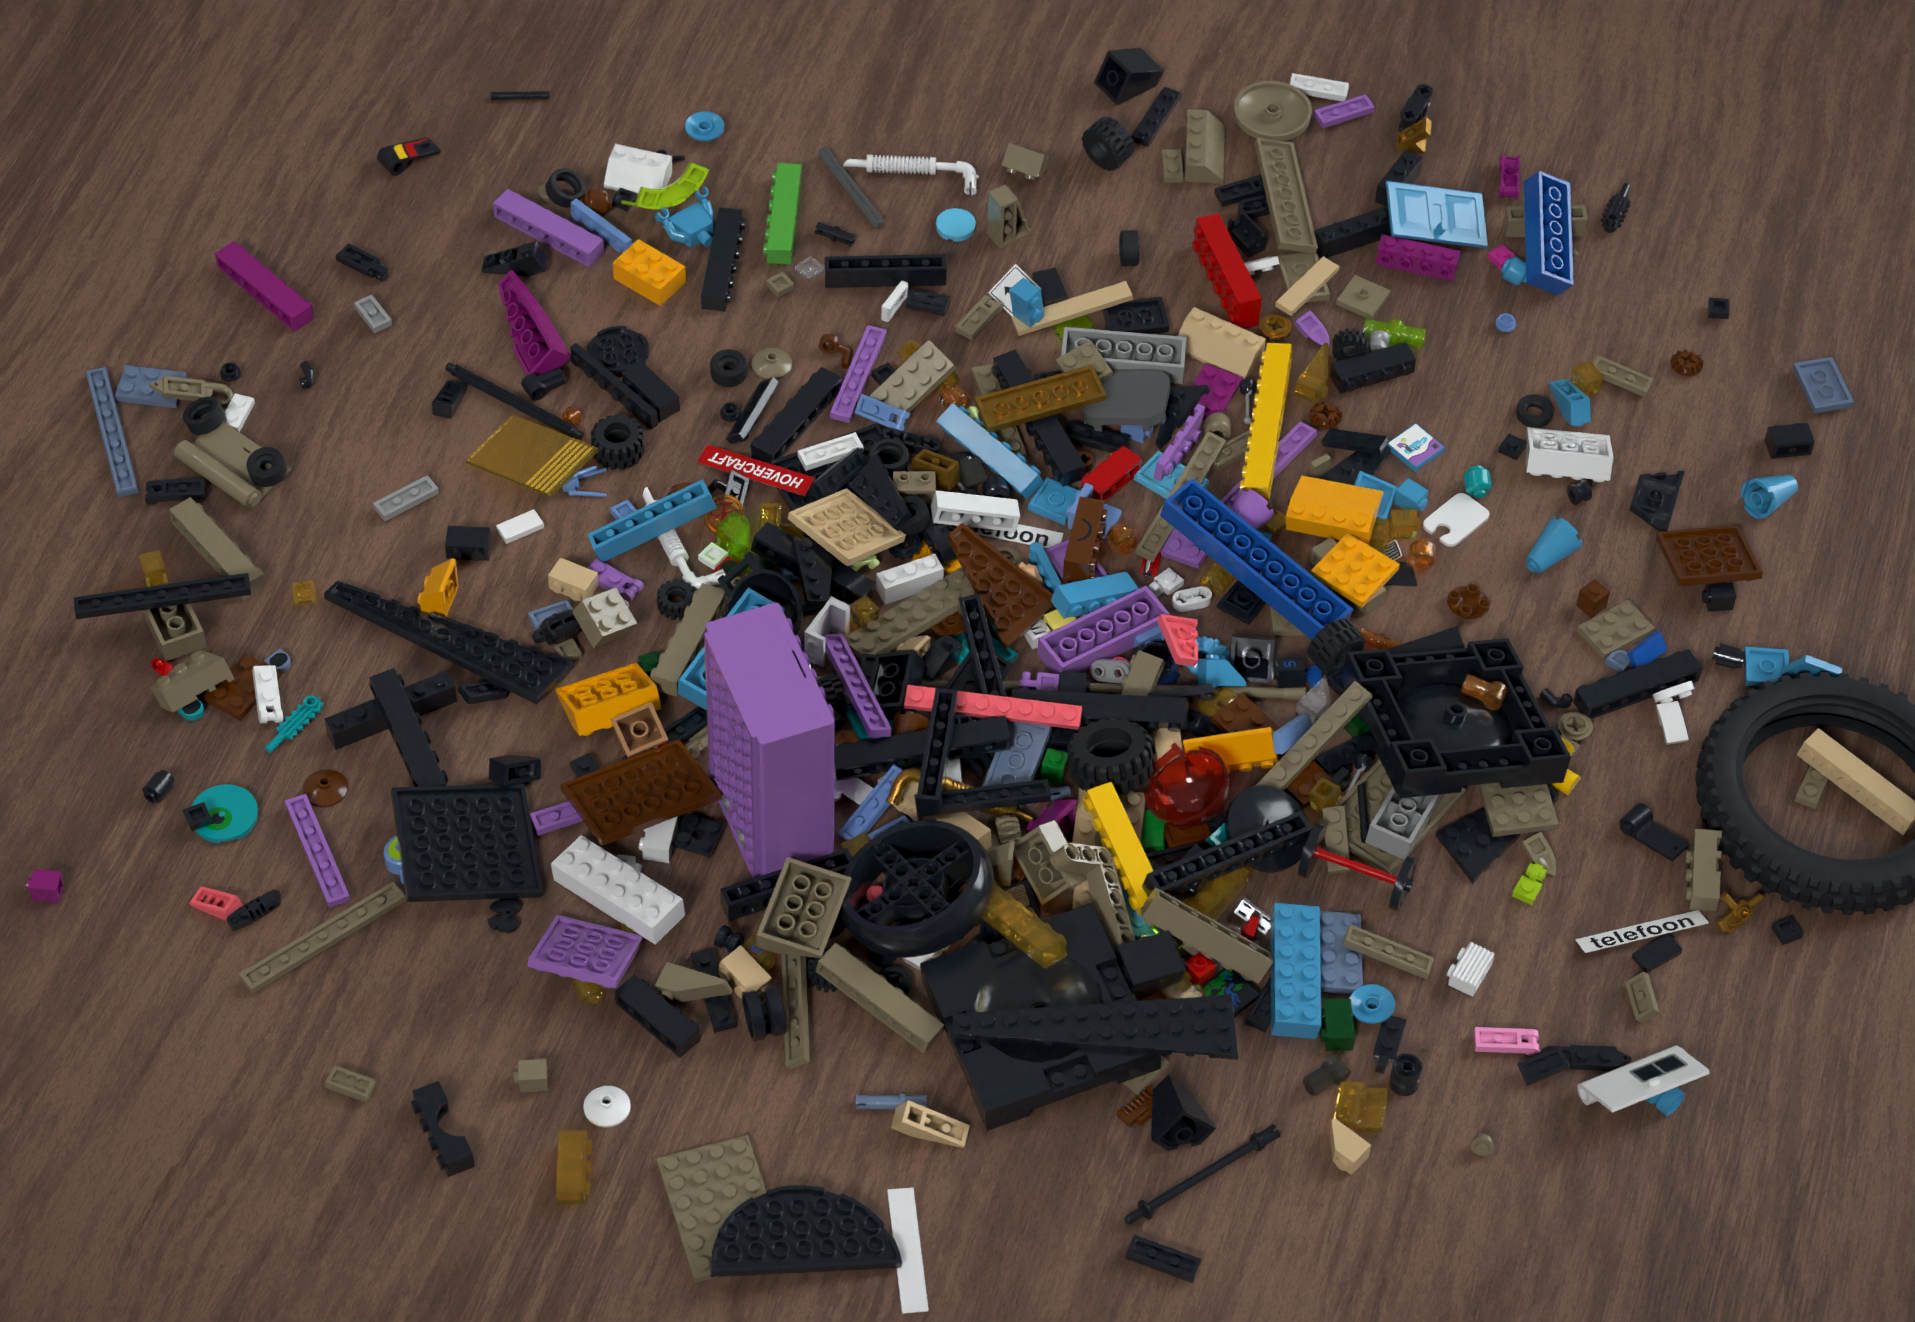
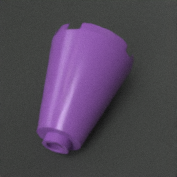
[1230,488,1274,530]

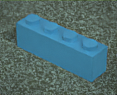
[1051,572,1139,619]

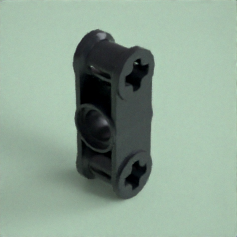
[1398,84,1433,132]

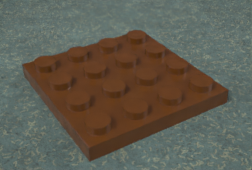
[1656,525,1763,586]

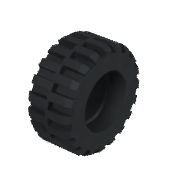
[1067,718,1154,795]

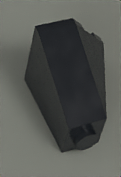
[1151,1074,1216,1151]

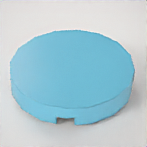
[936,208,976,242]

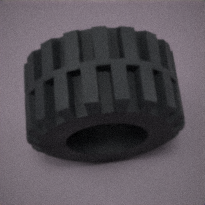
[1082,117,1134,171]
[591,414,644,470]
[1307,618,1366,675]

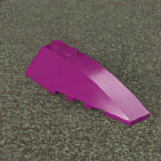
[498,270,571,376]

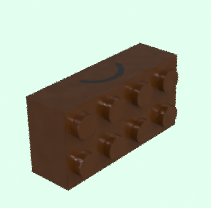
[1063,496,1108,584]

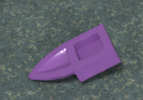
[1294,310,1330,347]

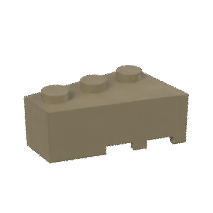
[987,185,1033,249]
[151,650,235,712]
[1684,829,1722,912]

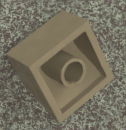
[1001,143,1054,180]

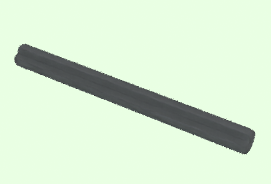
[819,147,884,228]

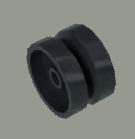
[742,985,786,1041]

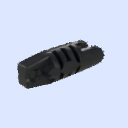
[226,889,281,931]

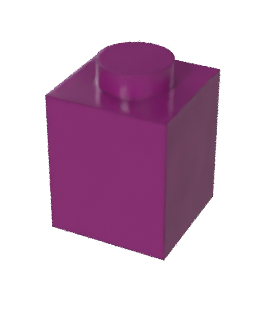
[27,869,64,903]

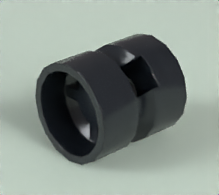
[1389,1053,1423,1096]

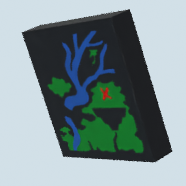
[1194,968,1260,1017]

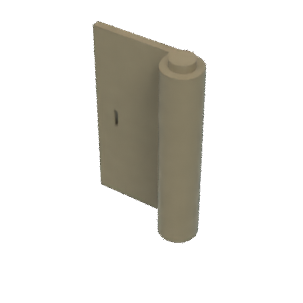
[174,421,291,508]

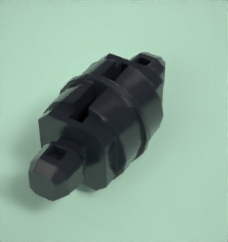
[532,609,580,645]

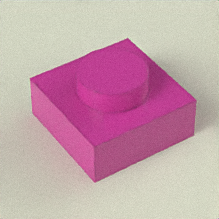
[1488,244,1517,270]

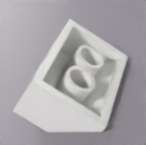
[604,144,673,195]

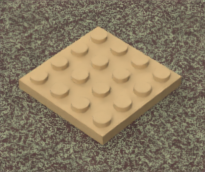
[787,488,906,566]

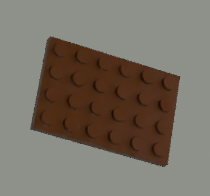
[560,739,721,846]

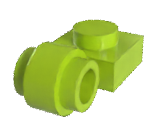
[1512,863,1548,905]

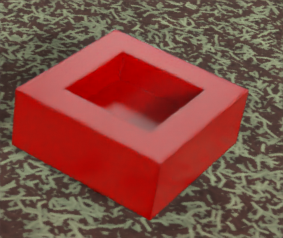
[1241,916,1260,942]

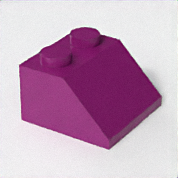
[1026,799,1077,837]

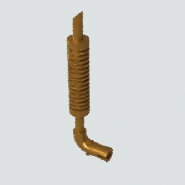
[886,768,1033,824]

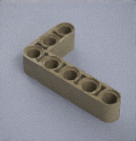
[1050,843,1135,952]

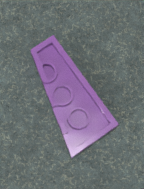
[1153,404,1205,482]

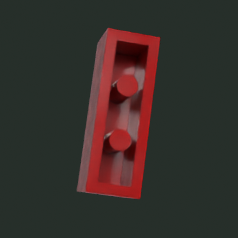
[1081,446,1142,502]

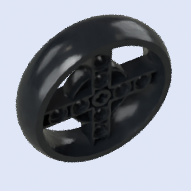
[840,820,994,958]

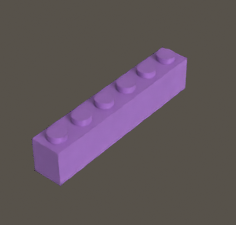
[493,189,604,268]

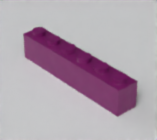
[215,241,313,332]

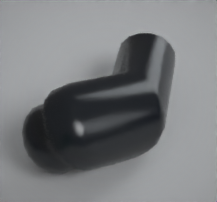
[1540,688,1573,709]

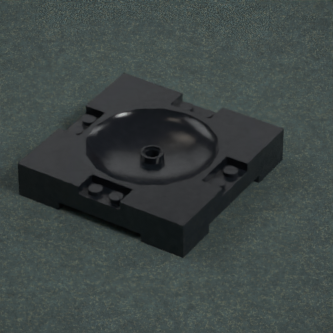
[1341,638,1571,798]
[920,904,1161,1131]

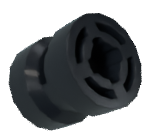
[714,925,745,953]

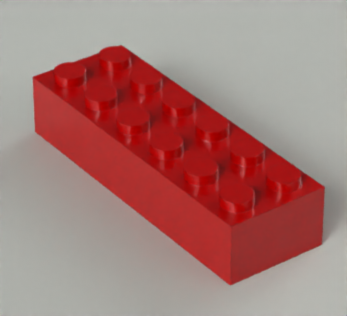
[1192,213,1262,329]

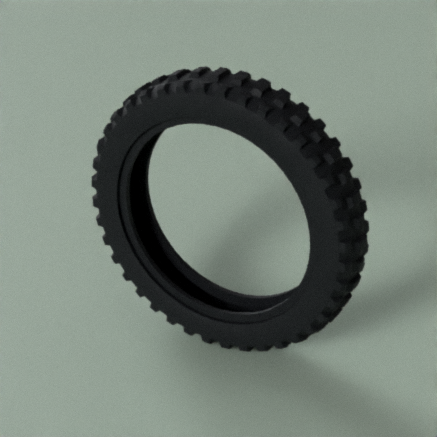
[1695,672,1915,915]

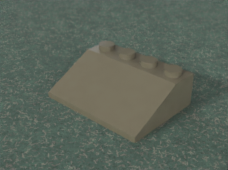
[756,857,852,958]

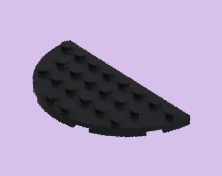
[710,1185,902,1277]

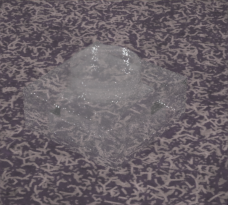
[795,256,824,282]

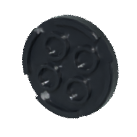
[587,326,649,377]

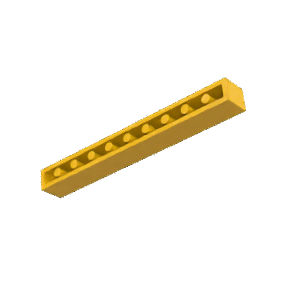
[1240,343,1292,503]

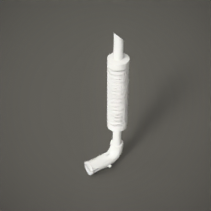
[843,155,979,195]
[643,487,725,590]

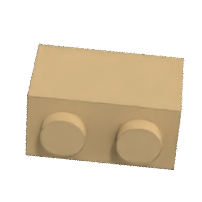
[548,558,599,601]
[717,945,772,999]

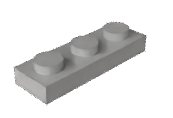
[373,475,439,521]

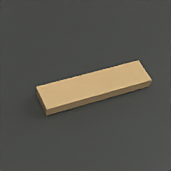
[1275,257,1339,316]

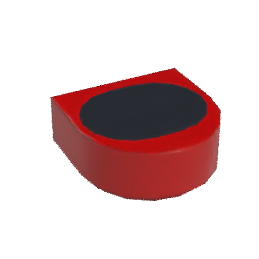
[714,556,740,576]

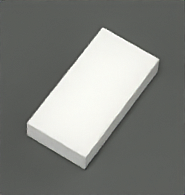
[881,281,908,323]
[496,509,544,544]

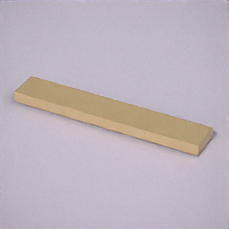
[1011,281,1133,336]

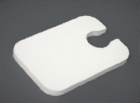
[1423,493,1489,547]

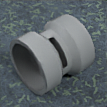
[1369,330,1390,352]

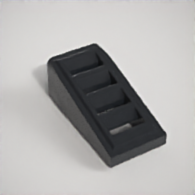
[432,380,467,418]

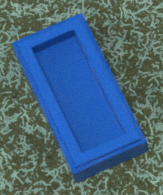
[1627,631,1668,669]

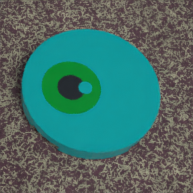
[192,784,258,844]

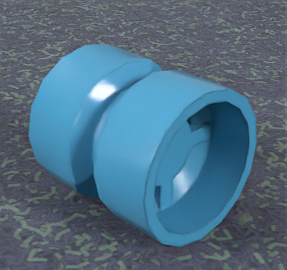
[1645,1087,1685,1117]

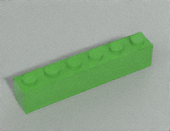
[763,163,802,265]

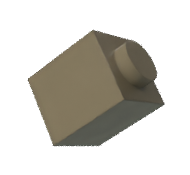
[514,1059,548,1093]

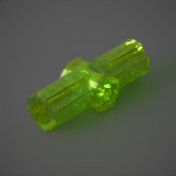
[1363,319,1426,347]

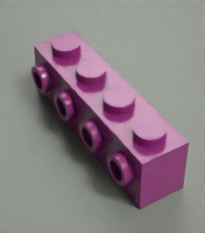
[1375,234,1460,281]

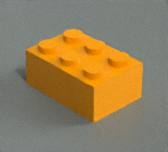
[613,239,686,306]

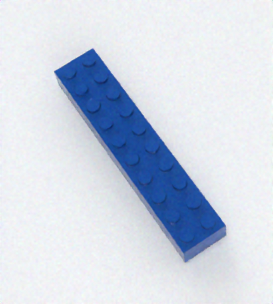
[1160,478,1353,640]

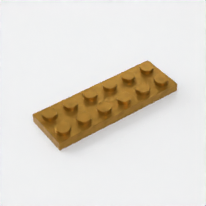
[975,365,1106,433]

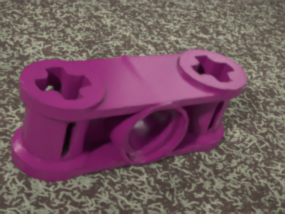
[1498,154,1521,200]

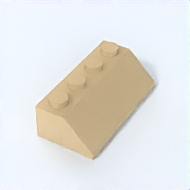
[1178,307,1266,380]

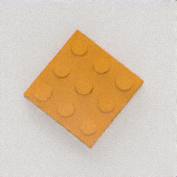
[1310,533,1400,608]

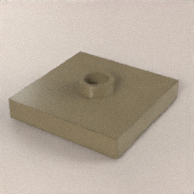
[1336,275,1391,320]

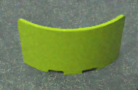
[621,162,709,209]

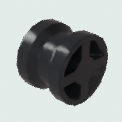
[1567,480,1592,505]

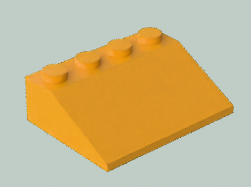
[1285,475,1383,545]
[555,662,662,736]

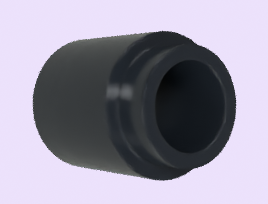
[1712,643,1745,669]
[143,770,174,803]

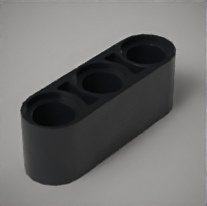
[918,514,958,565]

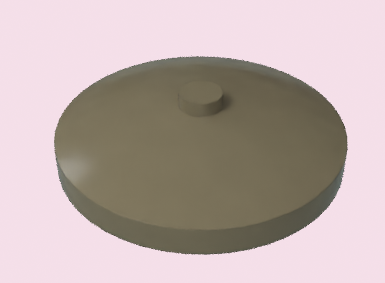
[1234,81,1312,141]

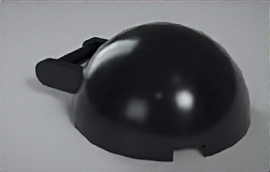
[718,551,803,635]

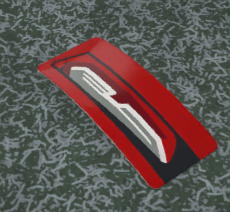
[1140,551,1161,577]

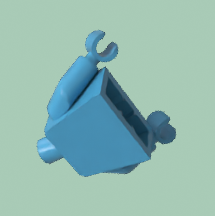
[655,186,715,247]

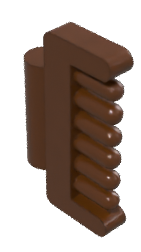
[1116,1085,1153,1127]

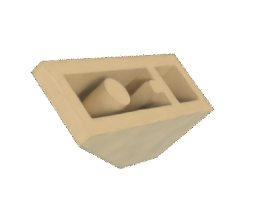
[891,1100,970,1148]

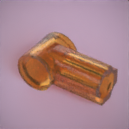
[1461,674,1508,710]

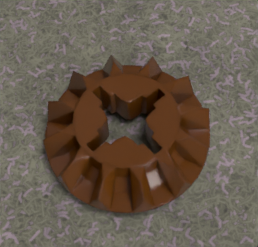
[1670,349,1704,377]
[1309,401,1342,429]

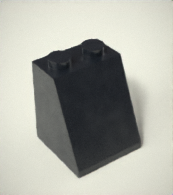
[1094,48,1164,105]
[1115,931,1187,1001]

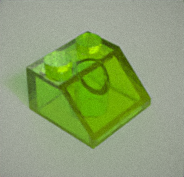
[716,511,751,574]

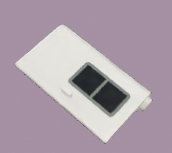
[1577,1045,1710,1113]

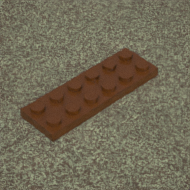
[1211,693,1332,809]

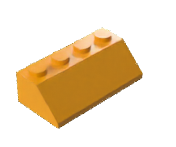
[1183,727,1279,777]

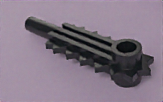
[1600,183,1630,233]

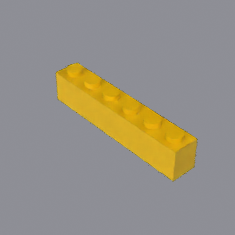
[1083,782,1153,916]

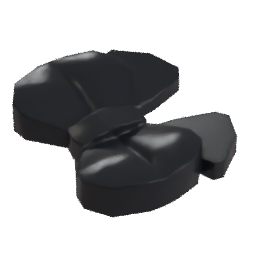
[488,900,521,933]

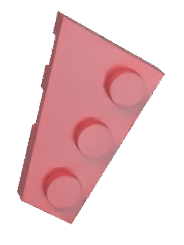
[1157,614,1198,667]

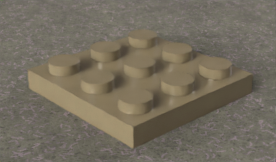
[1478,783,1559,837]

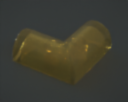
[759,503,802,537]

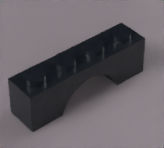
[410,1081,475,1177]

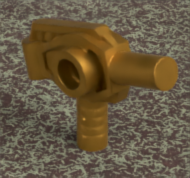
[1716,892,1764,934]

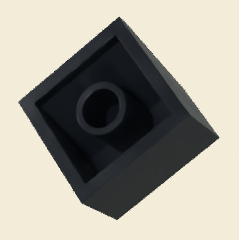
[1229,634,1275,683]

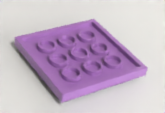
[527,915,643,988]

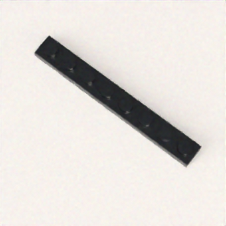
[73,573,251,620]

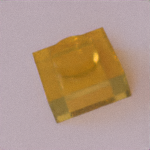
[292,580,316,605]

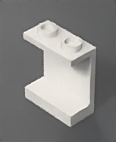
[805,597,850,667]

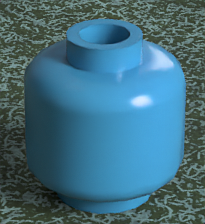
[1500,256,1526,286]

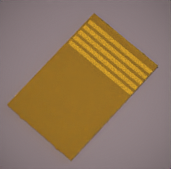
[466,415,599,497]

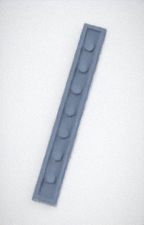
[85,367,139,497]

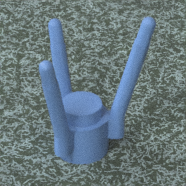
[560,466,607,497]

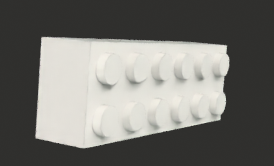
[551,835,685,945]

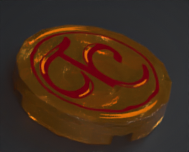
[703,494,746,537]

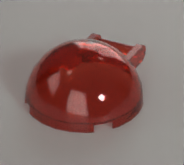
[1144,743,1230,829]

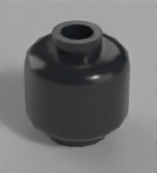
[982,476,1011,499]

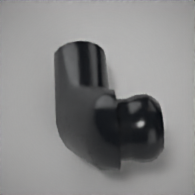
[299,361,314,389]

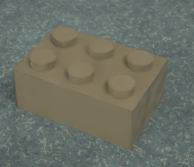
[142,604,206,661]
[1014,820,1087,905]

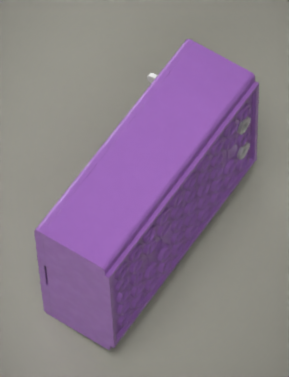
[704,603,841,878]

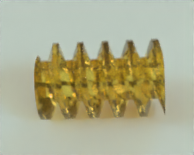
[1200,561,1235,594]

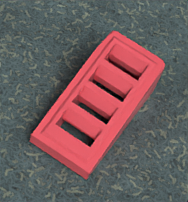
[189,886,243,921]

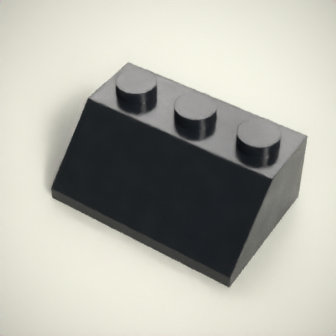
[869,650,926,721]

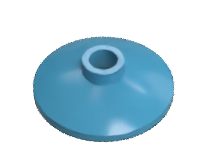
[685,111,724,141]
[1350,984,1395,1024]

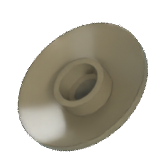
[751,348,792,380]

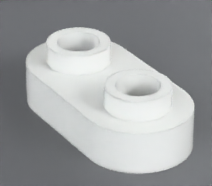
[1653,681,1695,704]

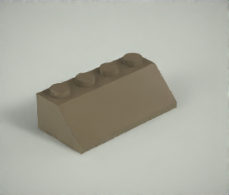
[1184,109,1225,184]

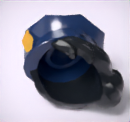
[1130,642,1182,685]

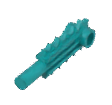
[264,695,324,753]

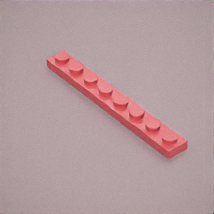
[904,685,1082,730]

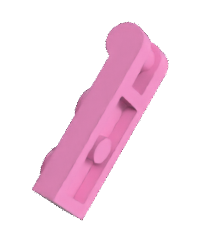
[1474,1027,1540,1056]

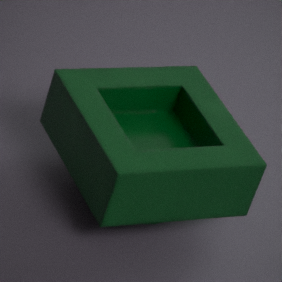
[638,651,660,677]

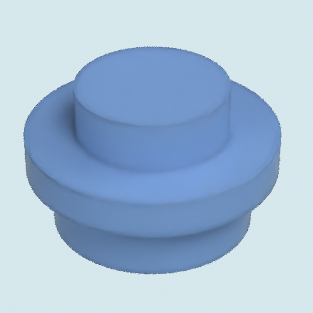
[1495,313,1516,332]

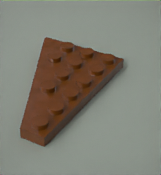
[948,523,1055,650]

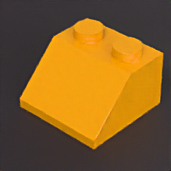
[418,558,459,617]

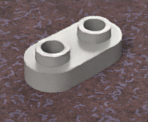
[1090,659,1132,683]

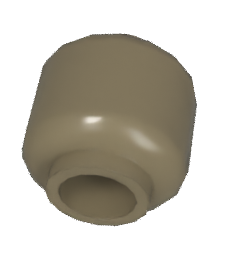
[1204,413,1231,441]

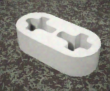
[1172,586,1212,612]

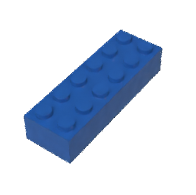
[1524,171,1573,295]

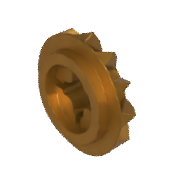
[1259,314,1292,341]

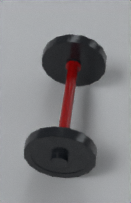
[1298,823,1417,911]

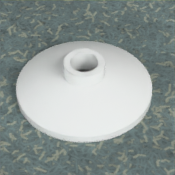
[584,1086,631,1127]

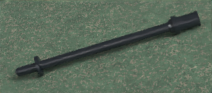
[1125,1124,1281,1224]

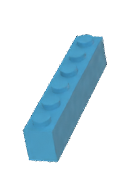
[936,403,1044,500]
[587,479,717,562]

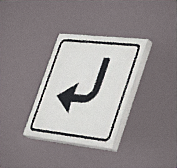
[988,264,1041,317]

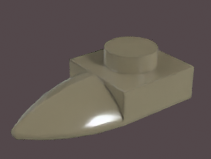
[1520,832,1556,876]

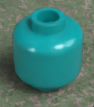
[1463,465,1492,498]

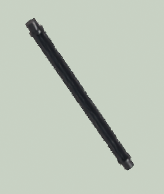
[445,362,584,440]

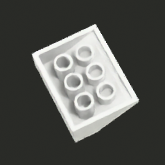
[1526,427,1613,482]

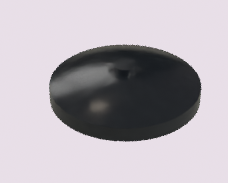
[1225,785,1310,873]

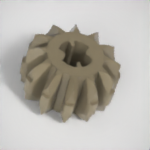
[994,815,1022,846]

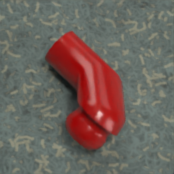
[151,658,173,676]

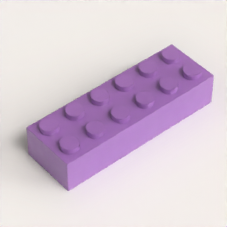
[1037,586,1170,679]

